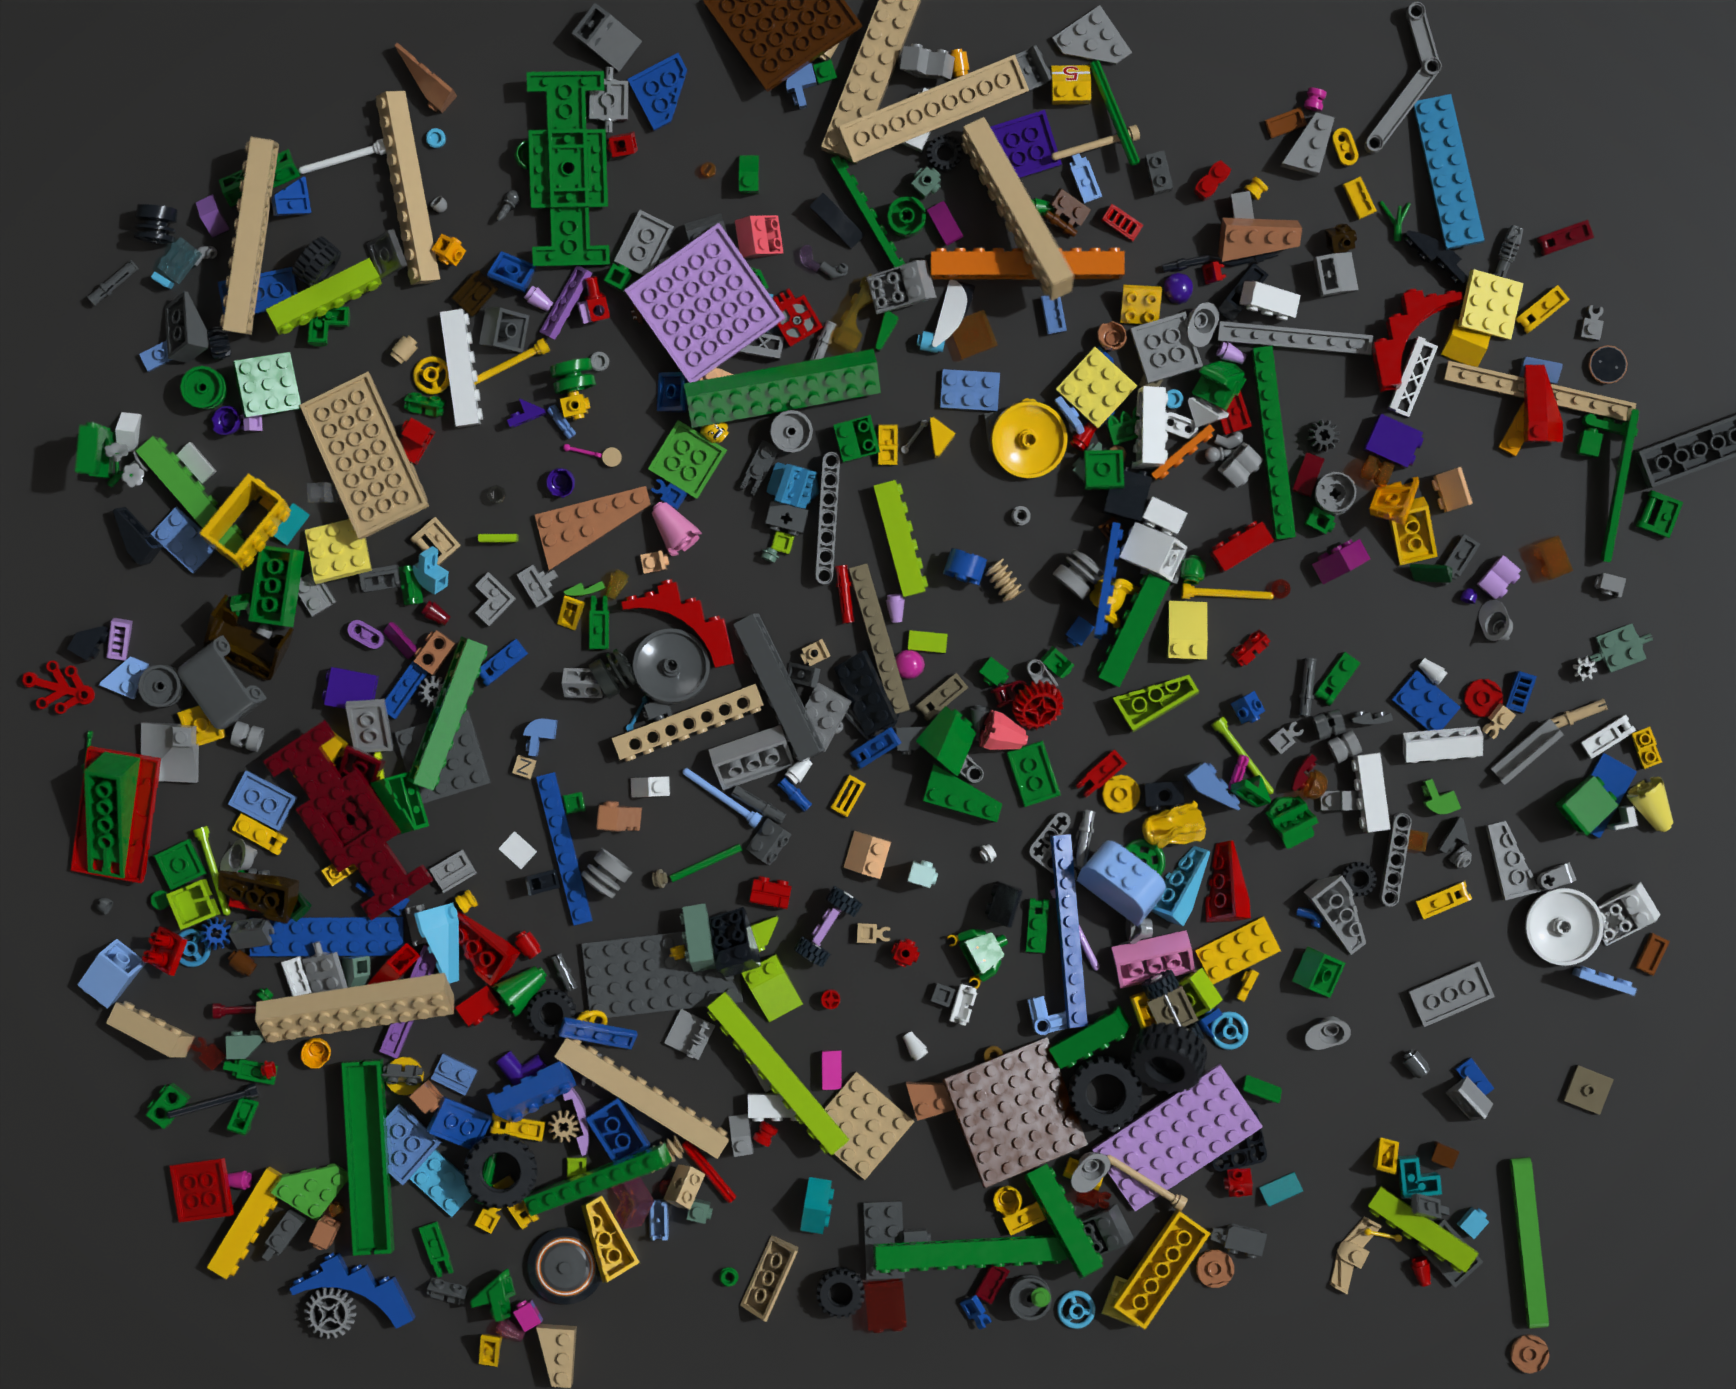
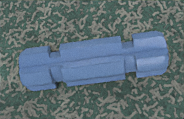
[547,405,576,439]

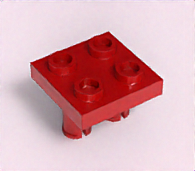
[142,926,188,976]

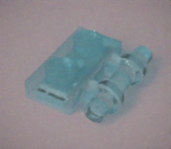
[157,237,202,284]

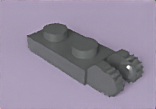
[740,440,780,495]

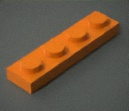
[1149,424,1215,480]

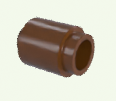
[228,950,258,977]

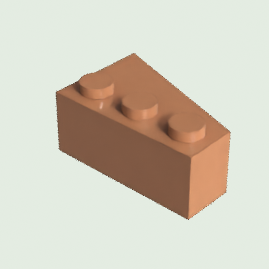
[597,801,642,831]
[906,1082,954,1121]

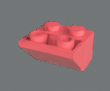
[735,215,784,258]

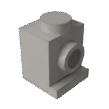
[1594,573,1626,598]

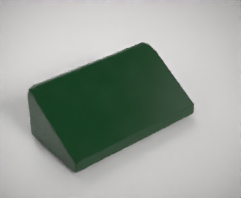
[1410,564,1453,583]

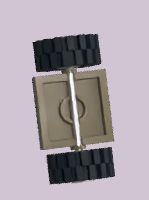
[1141,970,1204,1040]

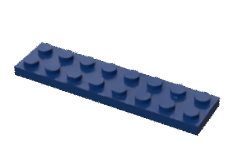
[250,917,404,956]

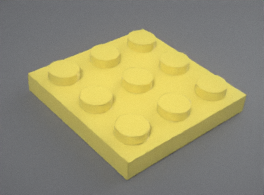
[1458,269,1523,340]
[1056,347,1137,428]
[305,519,372,584]

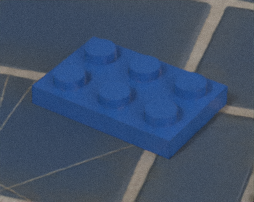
[1391,670,1461,731]
[426,1096,492,1150]

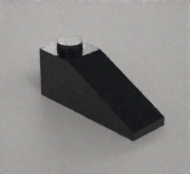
[1218,263,1269,322]
[113,507,163,565]

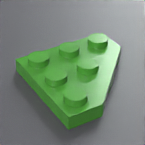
[270,1163,348,1221]

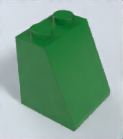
[916,706,977,776]
[1555,775,1618,836]

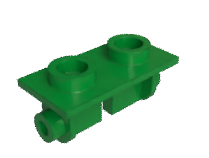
[404,392,446,417]
[399,565,423,606]

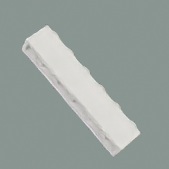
[440,309,483,428]

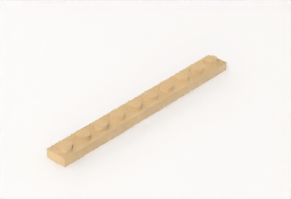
[1444,361,1636,422]

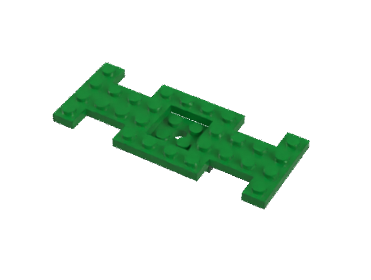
[526,71,610,266]

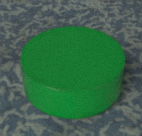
[151,890,170,910]

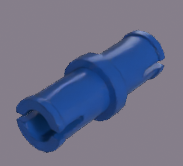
[777,776,812,812]

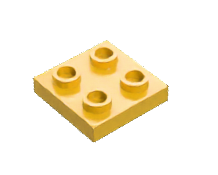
[1120,285,1162,324]

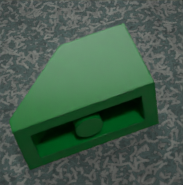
[739,155,759,194]

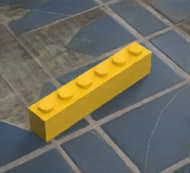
[207,1166,283,1279]

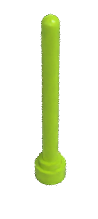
[1211,716,1274,795]
[193,826,231,916]

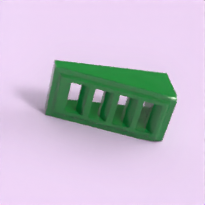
[876,311,899,351]

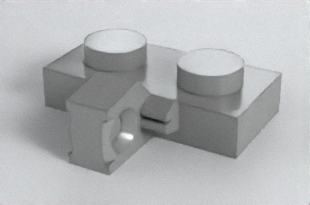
[517,565,559,607]

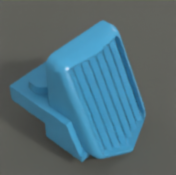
[767,462,819,509]

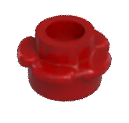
[261,1060,276,1079]

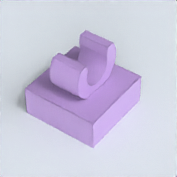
[240,414,263,432]

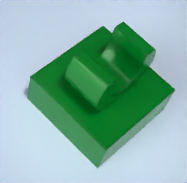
[230,593,252,617]

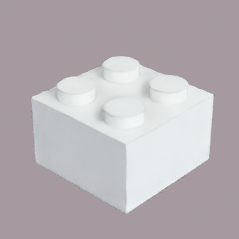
[1142,497,1187,536]

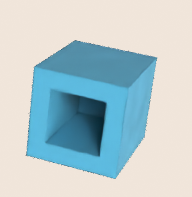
[1457,1207,1489,1239]

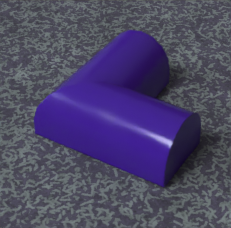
[495,1051,547,1086]

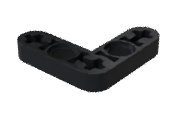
[1212,1108,1267,1172]

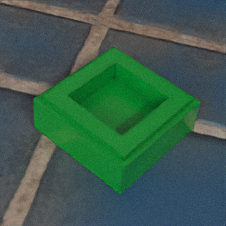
[563,792,586,814]

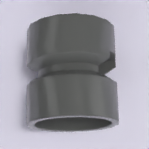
[1312,709,1346,740]

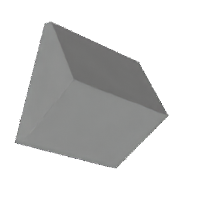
[1446,1076,1493,1121]

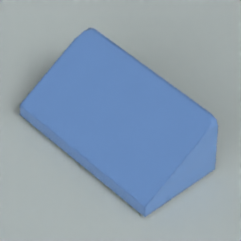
[1519,357,1563,384]

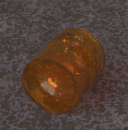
[1360,455,1394,488]

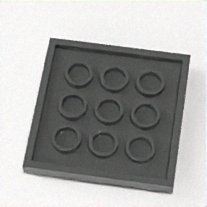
[395,710,491,804]

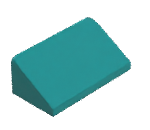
[274,503,310,546]
[1259,1172,1303,1207]

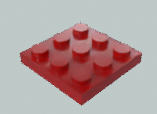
[170,1158,234,1223]

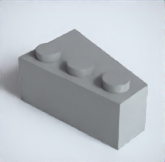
[1280,112,1335,177]

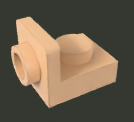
[640,550,669,574]

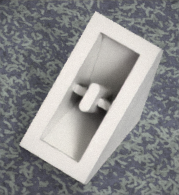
[1188,396,1229,427]
[115,412,141,452]

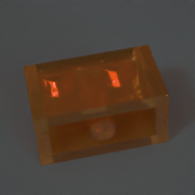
[1533,535,1573,580]

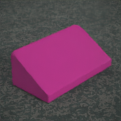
[822,1050,842,1090]

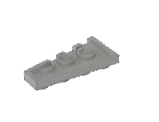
[1485,821,1541,900]

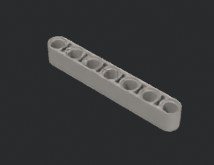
[816,452,840,585]

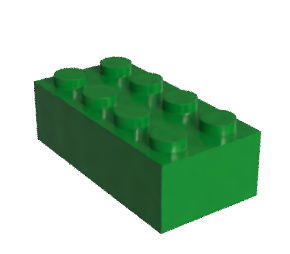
[248,546,304,627]

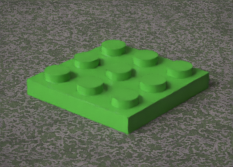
[648,420,727,499]

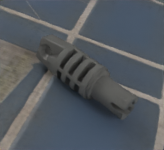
[1494,225,1523,278]

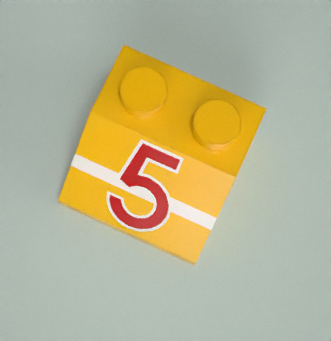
[1051,65,1091,105]

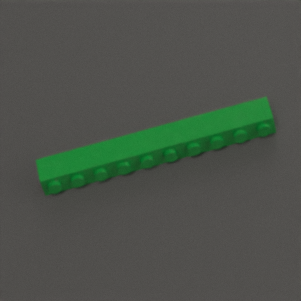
[1251,346,1296,540]
[873,1235,1067,1273]

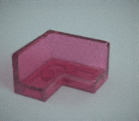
[612,1177,654,1230]

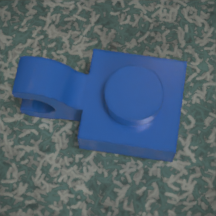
[960,1295,992,1329]

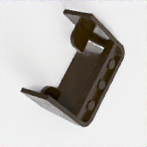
[204,594,294,681]

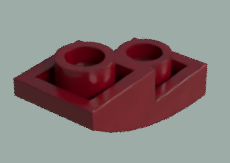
[1292,453,1325,497]
[1291,753,1317,791]

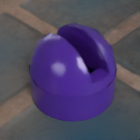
[1460,588,1477,604]

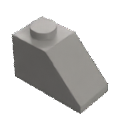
[729,1113,754,1157]

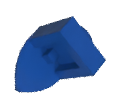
[1196,1007,1223,1038]

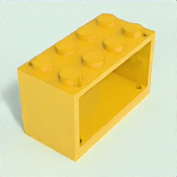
[200,473,291,570]

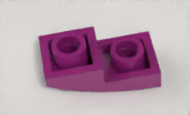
[927,201,964,246]

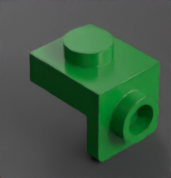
[1040,646,1074,679]

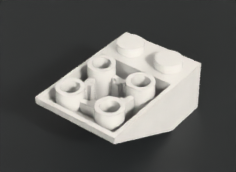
[1598,882,1660,946]

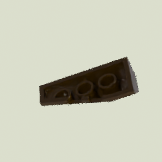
[218,870,299,924]

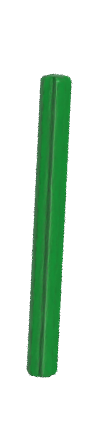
[1090,60,1140,166]

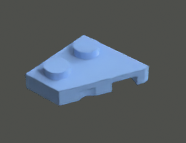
[99,657,149,699]

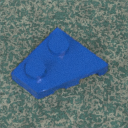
[271,177,311,216]

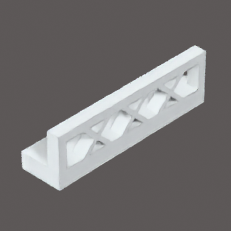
[1387,336,1438,418]

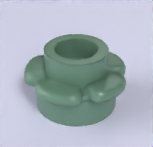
[761,547,779,563]

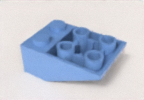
[1184,762,1240,810]

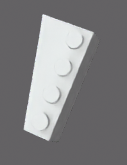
[1132,386,1168,470]

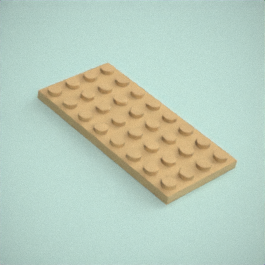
[300,372,429,540]

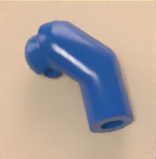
[1297,907,1323,928]

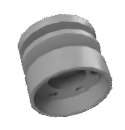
[1314,472,1356,515]
[1053,549,1104,600]
[581,848,633,898]

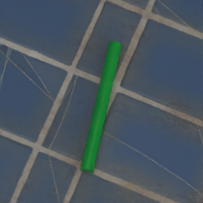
[670,844,742,882]

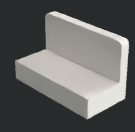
[1607,805,1638,830]

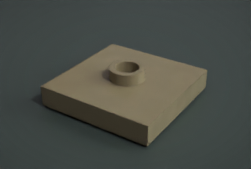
[1563,1065,1614,1115]

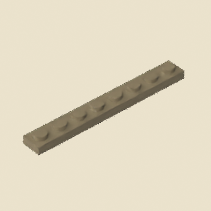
[849,564,910,714]

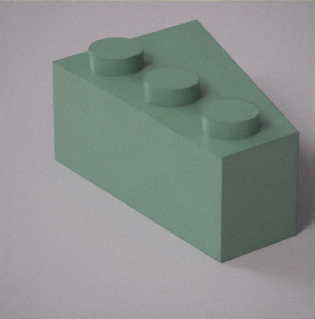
[680,904,716,972]

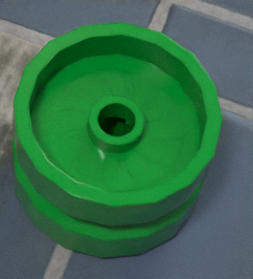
[550,358,596,394]
[180,366,228,410]

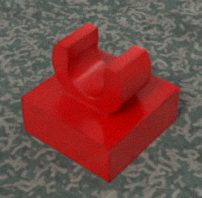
[1202,261,1226,285]

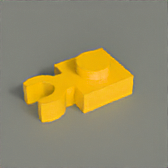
[1236,968,1259,1002]
[475,1207,501,1234]

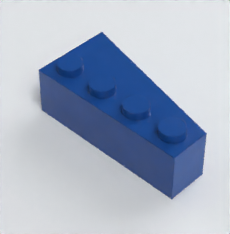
[487,1061,576,1122]

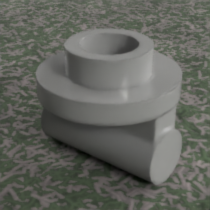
[1449,845,1472,868]

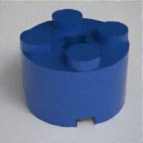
[943,548,987,586]

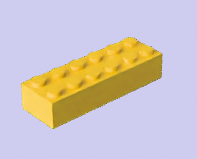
[1111,1210,1211,1329]

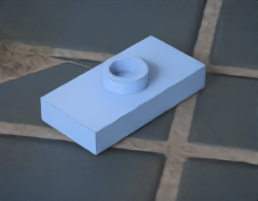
[1055,396,1085,435]

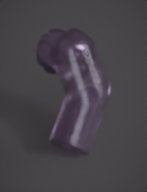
[800,245,821,273]

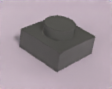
[931,982,955,1008]

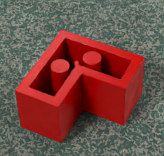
[399,418,436,465]

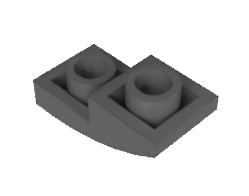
[1349,710,1393,724]

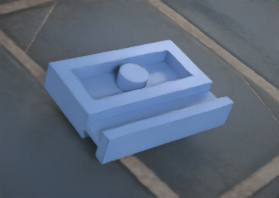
[431,1053,478,1095]

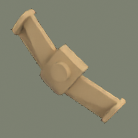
[1330,1216,1382,1294]

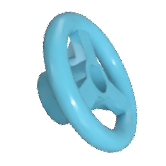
[1210,1011,1248,1050]
[1057,1290,1095,1329]

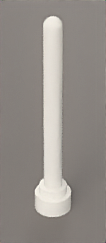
[298,139,386,174]

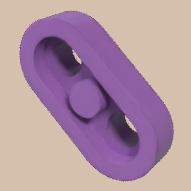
[348,620,384,649]

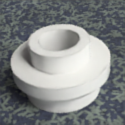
[979,844,997,863]

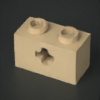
[663,1164,705,1210]

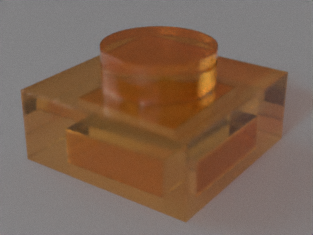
[1407,830,1428,852]

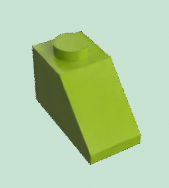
[751,915,779,952]

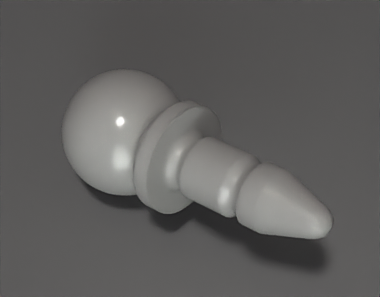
[1205,447,1235,462]

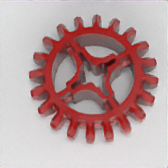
[1012,680,1064,731]

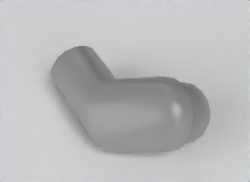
[189,246,217,266]
[1214,432,1243,449]

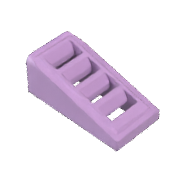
[107,618,133,661]

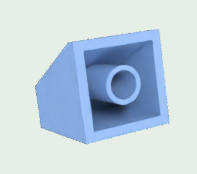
[78,939,146,1009]

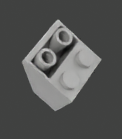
[1313,252,1359,297]

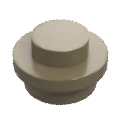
[652,869,668,888]

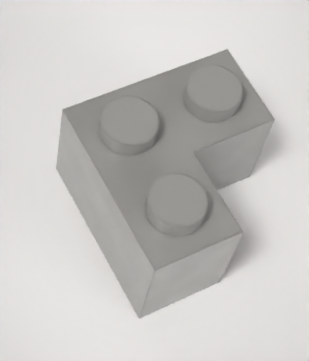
[900,44,955,80]

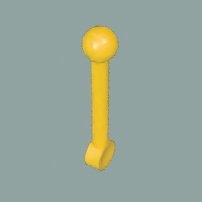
[1364,1228,1402,1242]

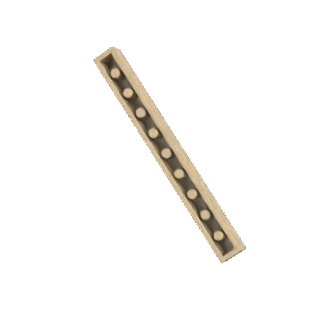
[376,91,440,285]
[554,1038,730,1159]

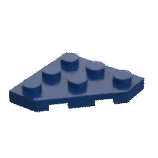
[628,53,688,131]

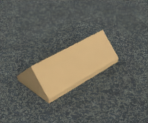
[740,1235,798,1322]

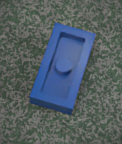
[1455,1057,1494,1095]

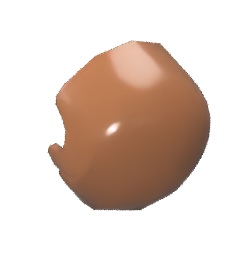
[1097,321,1127,351]

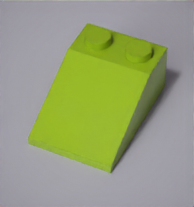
[742,954,803,1022]

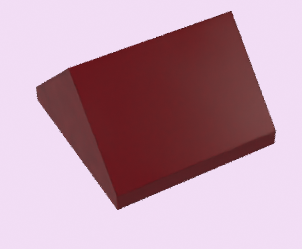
[339,746,386,788]

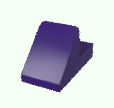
[507,398,547,428]

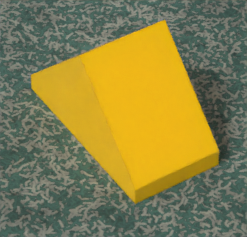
[557,595,585,630]
[1373,1137,1399,1174]

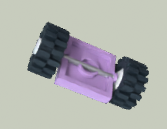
[793,886,863,967]

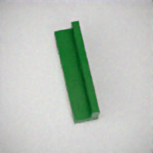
[219,149,300,207]

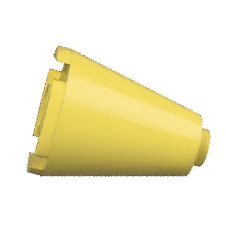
[1627,777,1673,832]

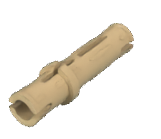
[1551,698,1608,728]

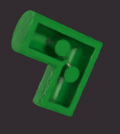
[308,307,350,347]

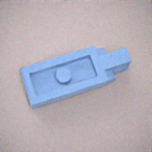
[1069,153,1102,204]

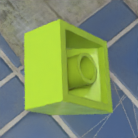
[1178,968,1223,1017]

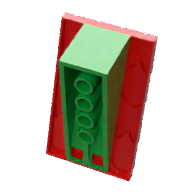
[71,746,161,883]

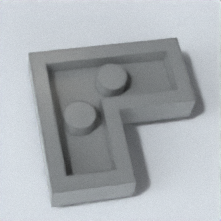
[475,572,516,626]

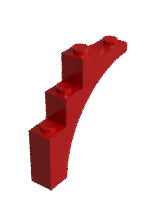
[1372,289,1463,392]
[622,579,735,668]

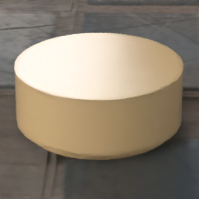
[602,447,622,467]

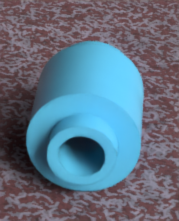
[917,331,945,353]

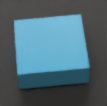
[151,271,174,289]

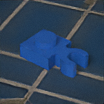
[651,479,688,510]

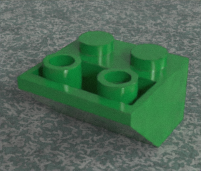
[833,415,880,463]

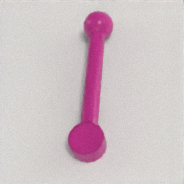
[563,444,602,458]

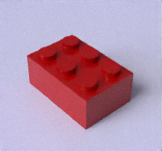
[1209,521,1274,573]

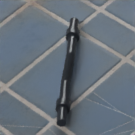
[1162,251,1278,272]

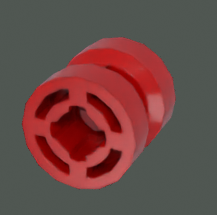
[752,1121,778,1147]

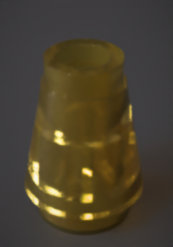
[606,569,629,599]

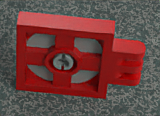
[773,288,823,347]

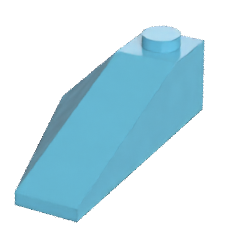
[1151,846,1210,926]
[414,903,459,984]

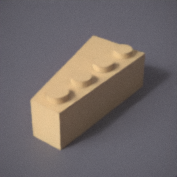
[106,1001,195,1058]

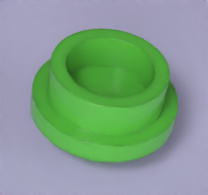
[1031,1287,1051,1307]

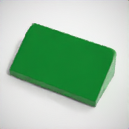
[1241,1075,1282,1104]

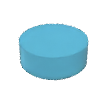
[426,128,446,148]
[1166,389,1183,409]

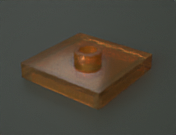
[952,310,998,360]

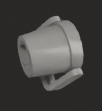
[1125,918,1153,944]

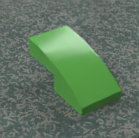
[564,581,606,596]

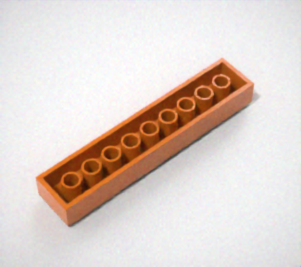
[931,248,1125,279]

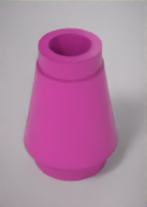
[228,1171,252,1190]

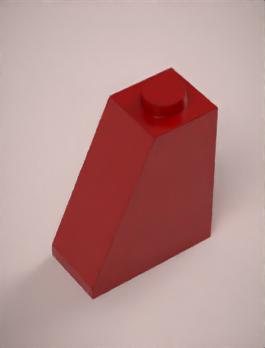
[367,943,420,985]

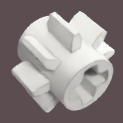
[1573,656,1597,681]

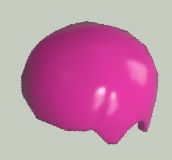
[895,650,925,679]

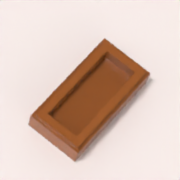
[1264,107,1307,139]
[1635,933,1670,976]

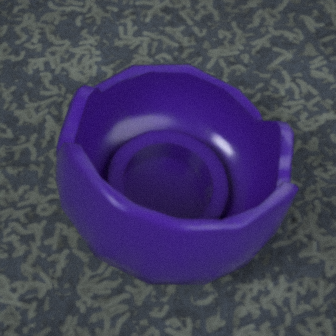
[1164,273,1193,305]
[211,406,241,435]
[546,468,575,498]

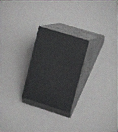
[525,869,560,896]

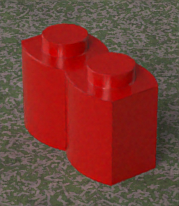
[1194,160,1231,201]

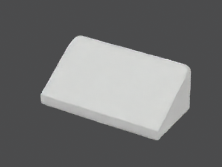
[177,442,217,484]

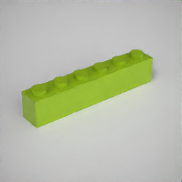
[266,258,382,335]
[874,480,928,598]
[1368,1186,1479,1273]

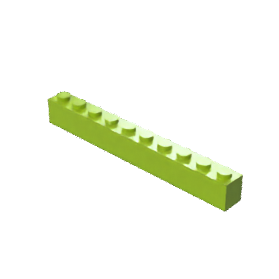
[707,992,850,1155]

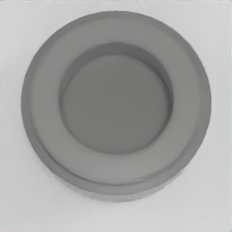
[590,352,609,371]

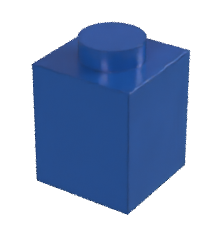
[1065,616,1095,647]

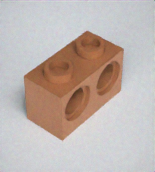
[414,630,457,675]
[409,1080,443,1114]

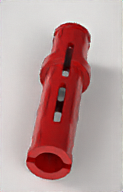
[835,565,854,623]

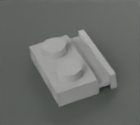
[298,572,336,617]
[429,850,477,893]

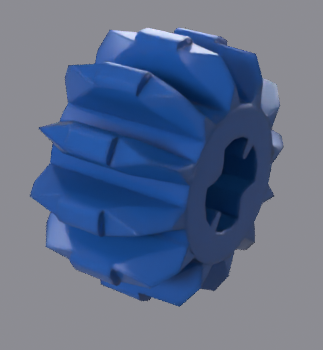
[199,917,231,950]

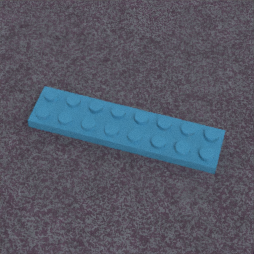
[1413,94,1485,250]

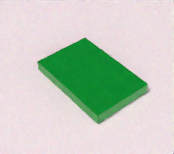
[1006,741,1061,807]

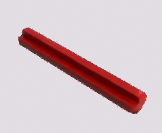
[682,1140,736,1203]

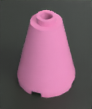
[652,502,702,556]

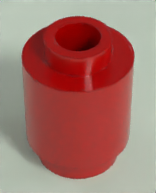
[515,930,542,960]

